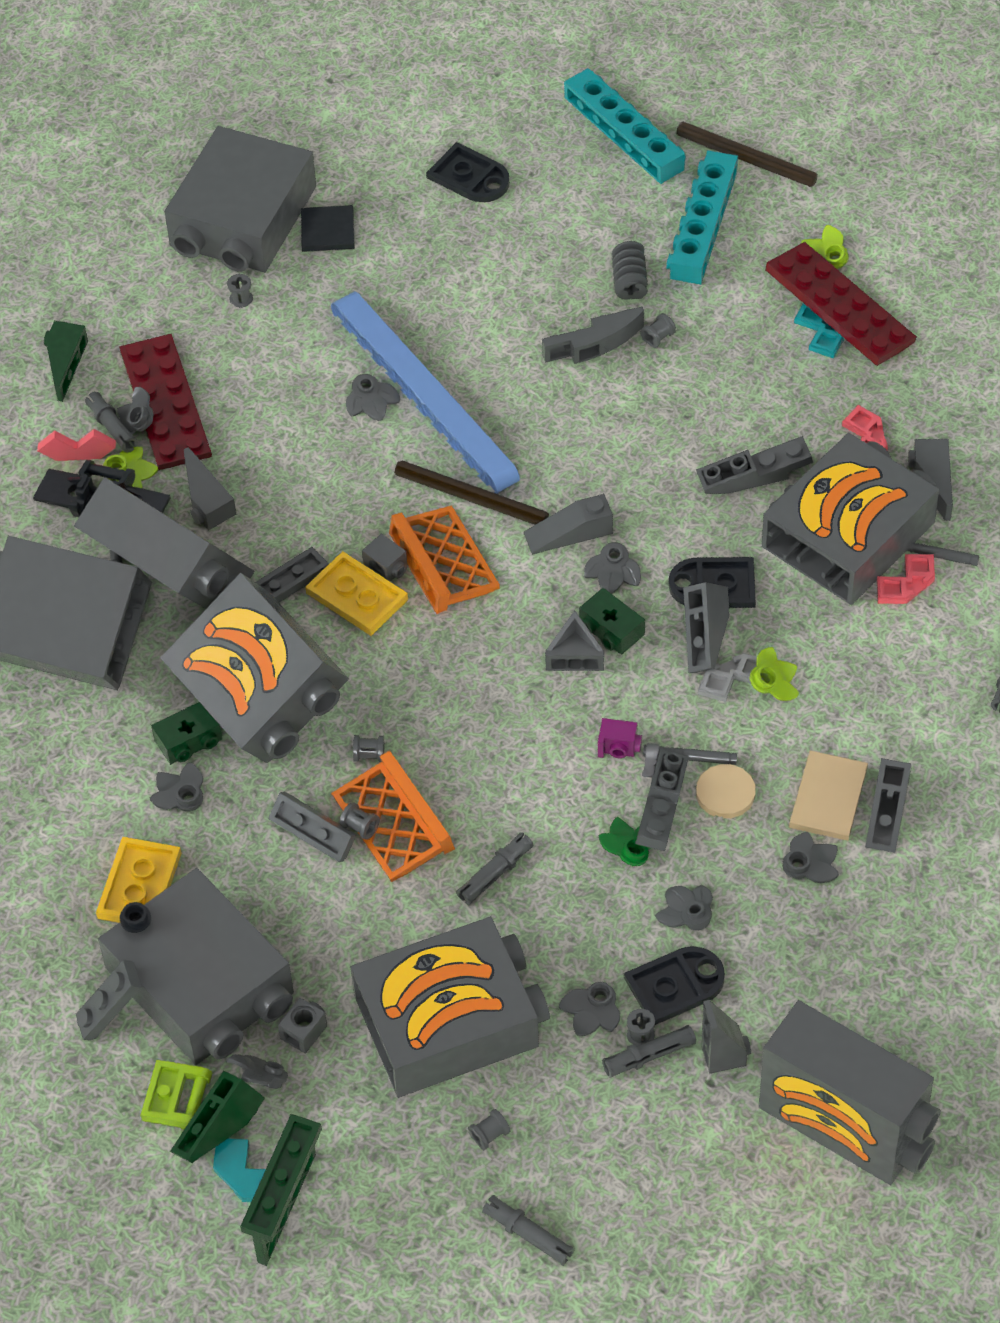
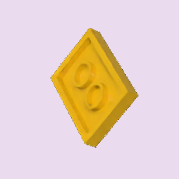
[305,551,408,636]
[96,836,182,923]

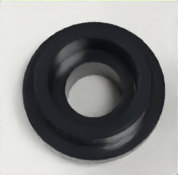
[120,902,151,933]

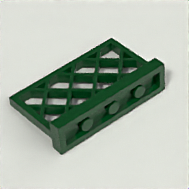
[240,1114,322,1266]

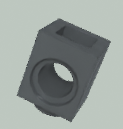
[362,533,408,582]
[278,998,327,1054]

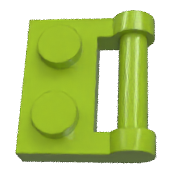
[140,1060,213,1129]

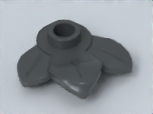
[346,374,400,421]
[117,387,153,434]
[584,542,641,594]
[150,762,203,811]
[782,832,839,883]
[655,885,713,930]
[559,982,620,1036]
[226,1054,288,1089]

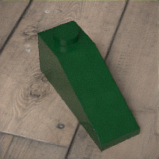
[44,320,88,402]
[170,1070,265,1163]

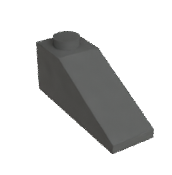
[908,439,953,521]
[184,447,236,531]
[524,494,613,555]
[683,582,730,673]
[865,758,912,853]
[701,1000,751,1074]

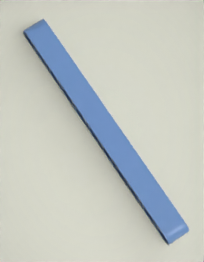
[331,291,520,494]

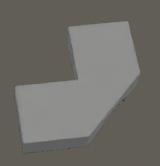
[698,653,765,702]

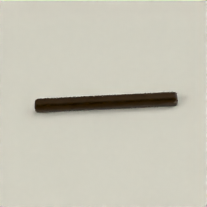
[676,121,818,187]
[394,460,549,525]

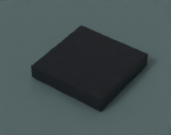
[301,205,355,252]

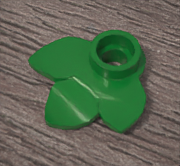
[598,817,651,866]

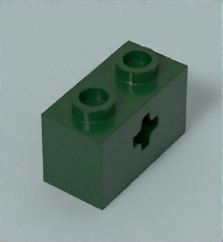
[579,588,645,655]
[151,702,222,765]

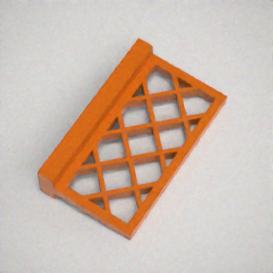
[389,505,500,614]
[331,750,455,882]

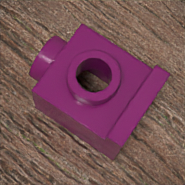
[598,718,642,758]

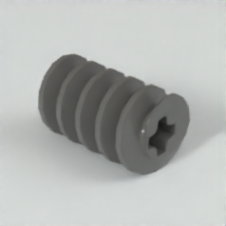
[612,241,648,300]

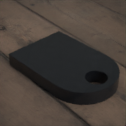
[426,142,510,202]
[668,557,756,608]
[624,946,725,1025]

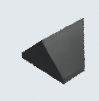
[545,610,604,671]

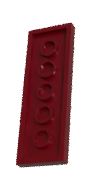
[765,242,917,366]
[119,334,212,471]

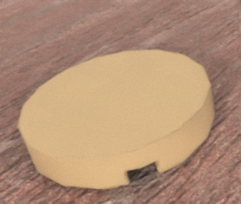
[696,764,755,819]

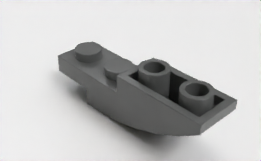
[542,306,644,364]
[696,436,813,494]
[635,749,689,852]

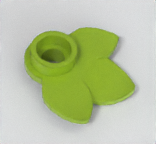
[801,225,849,269]
[103,447,158,488]
[750,647,799,701]

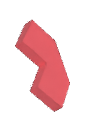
[842,405,888,451]
[37,429,116,461]
[877,554,935,604]

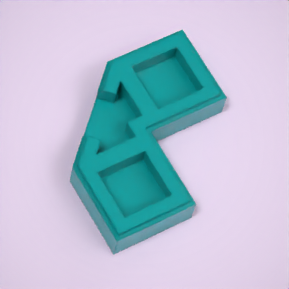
[794,303,844,359]
[213,1138,266,1202]

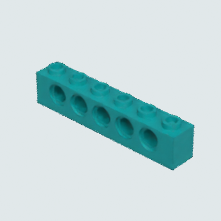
[564,68,686,184]
[666,150,738,285]

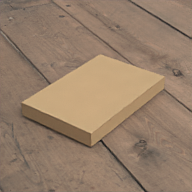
[789,750,868,841]

